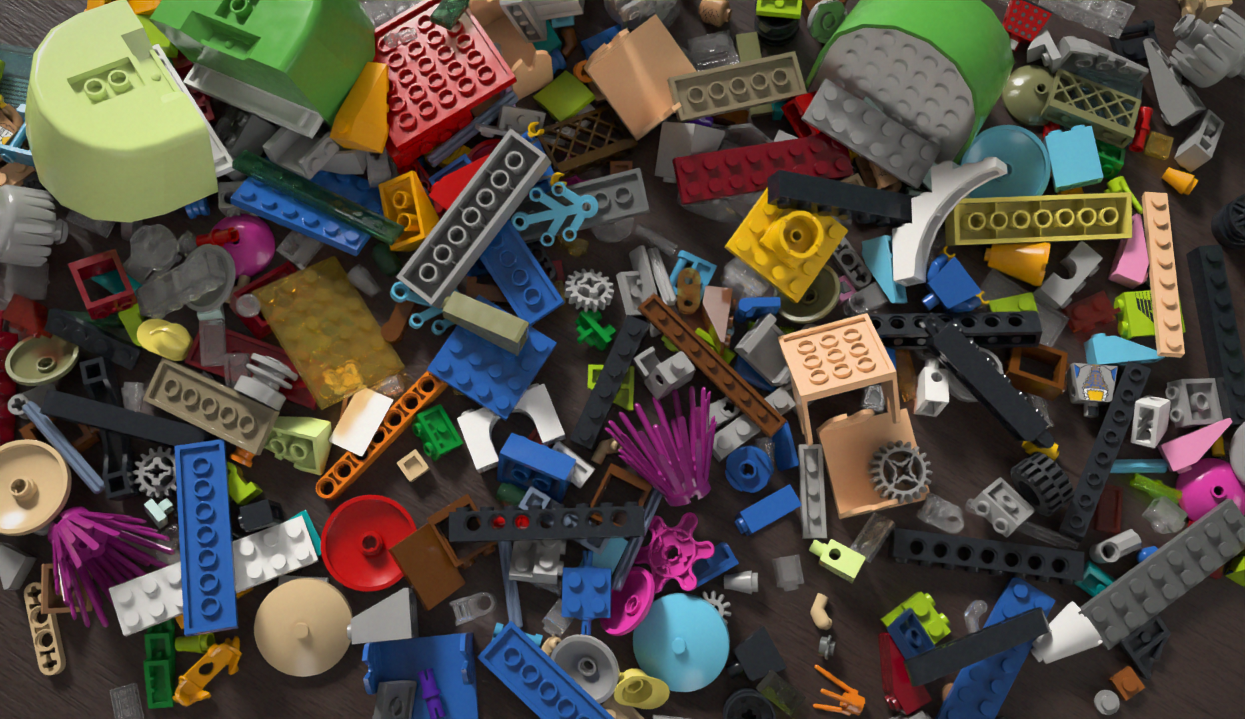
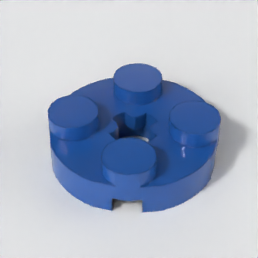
[725,445,774,493]

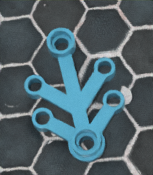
[511,182,599,246]
[390,282,459,335]

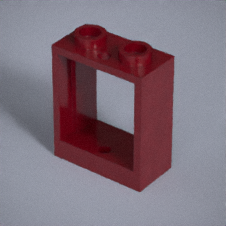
[68,249,138,320]

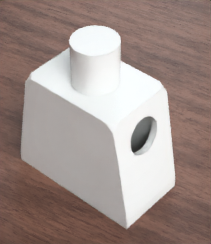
[914,358,949,417]
[1131,395,1171,448]

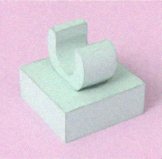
[144,498,174,529]

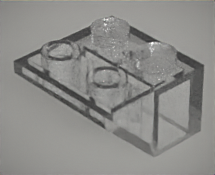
[720,257,772,300]

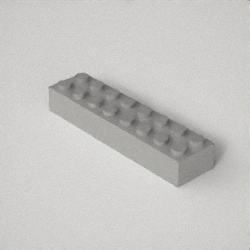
[396,128,552,309]

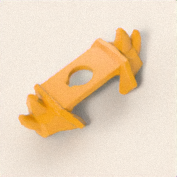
[172,636,242,707]

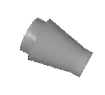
[724,570,758,594]

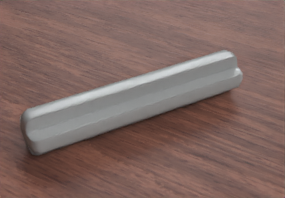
[647,247,677,306]

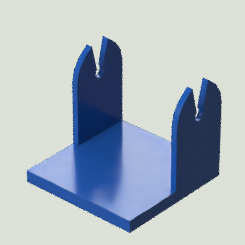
[362,632,479,719]

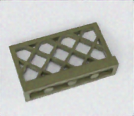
[1040,68,1141,149]

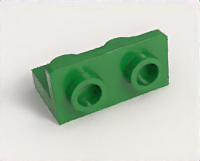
[1095,138,1126,180]
[411,404,463,462]

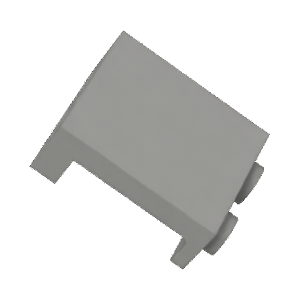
[734,313,791,386]

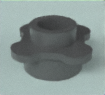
[818,635,836,660]

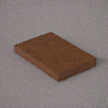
[388,523,466,611]

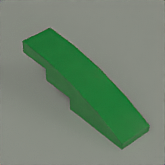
[143,618,176,709]

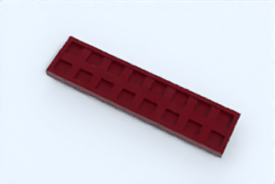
[672,134,854,205]

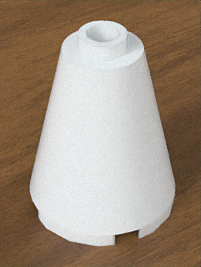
[1030,601,1103,664]

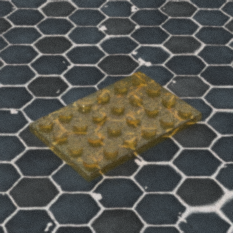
[251,256,405,410]

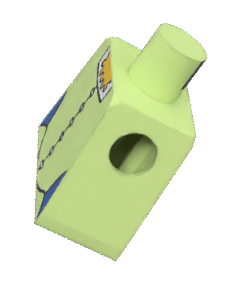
[809,538,866,583]

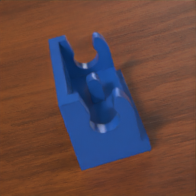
[692,542,739,587]

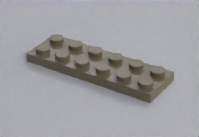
[667,51,807,123]
[143,357,280,455]

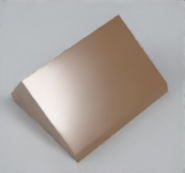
[41,564,93,614]

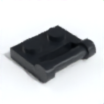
[1108,19,1160,62]

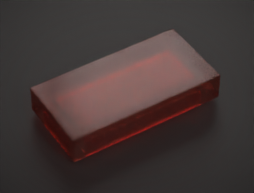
[1094,484,1124,534]

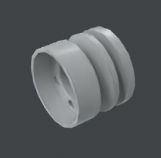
[233,353,298,411]

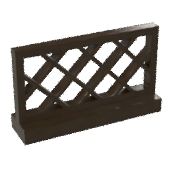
[535,105,638,182]

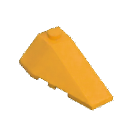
[329,62,389,154]

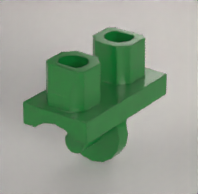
[574,310,616,352]

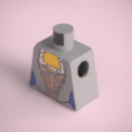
[1066,363,1117,418]

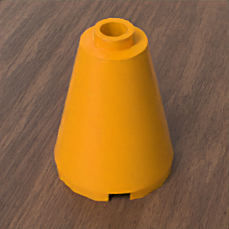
[984,242,1050,287]

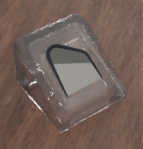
[859,384,885,413]

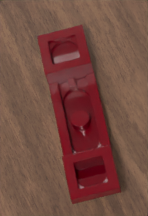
[172,49,216,123]

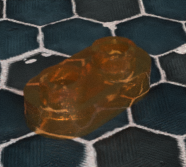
[677,268,701,314]

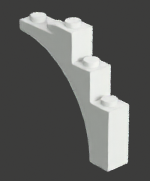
[892,157,1007,287]

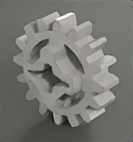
[564,269,614,312]
[133,446,177,499]

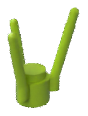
[1104,176,1143,214]

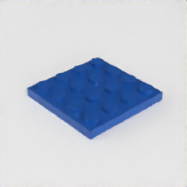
[427,295,557,421]

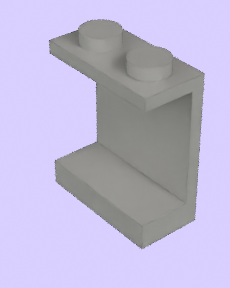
[262,126,339,179]

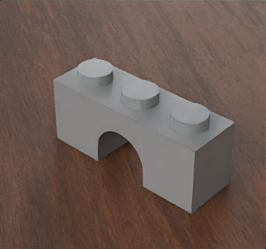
[1033,240,1103,311]

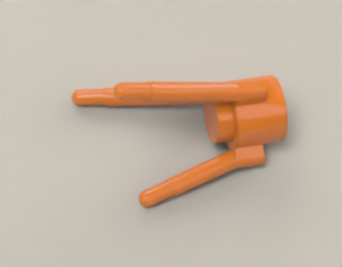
[813,665,865,716]

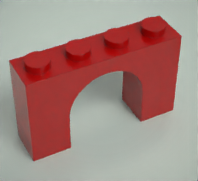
[384,110,473,169]

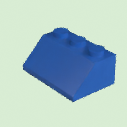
[496,433,576,504]

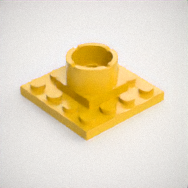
[724,187,848,303]

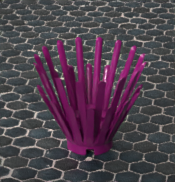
[605,386,717,506]
[47,506,175,628]

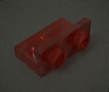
[1061,290,1121,334]

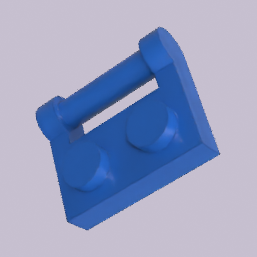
[734,297,781,323]

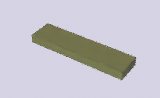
[735,32,773,118]

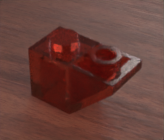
[1,293,53,339]

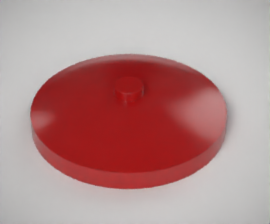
[321,495,417,592]

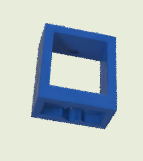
[734,484,802,536]

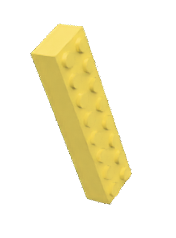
[945,192,1132,246]

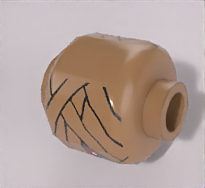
[698,0,732,27]

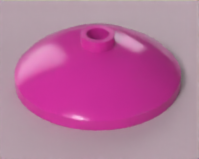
[212,213,275,279]
[1175,458,1245,521]
[599,567,655,636]

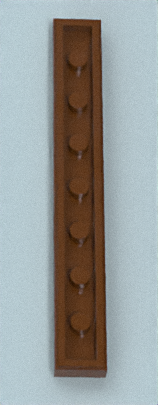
[637,293,787,439]

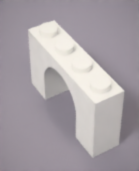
[457,383,566,474]

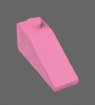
[1108,213,1149,289]
[1157,418,1232,474]

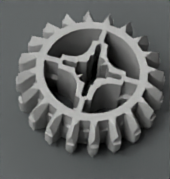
[867,440,932,504]

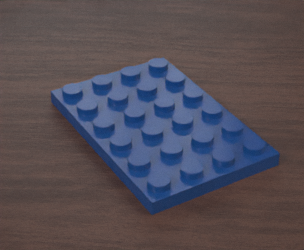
[230,156,384,256]

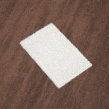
[328,385,393,456]

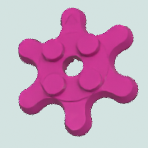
[634,512,715,593]

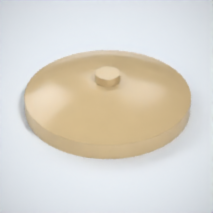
[0,439,72,536]
[254,578,353,677]

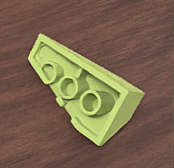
[264,416,332,475]

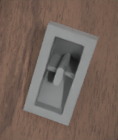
[0,543,37,590]

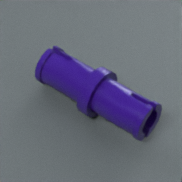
[417,668,446,719]

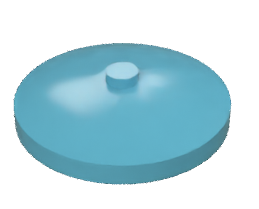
[959,125,1051,198]
[633,593,730,692]

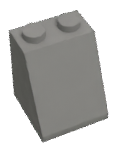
[655,122,725,183]
[347,588,419,644]

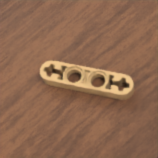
[24,582,66,675]

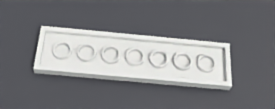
[109,516,319,636]

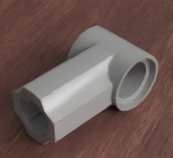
[1089,529,1142,564]

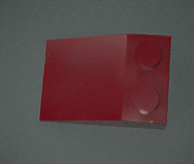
[229,261,317,340]
[878,632,932,715]

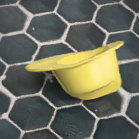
[137,318,193,361]
[614,668,670,709]

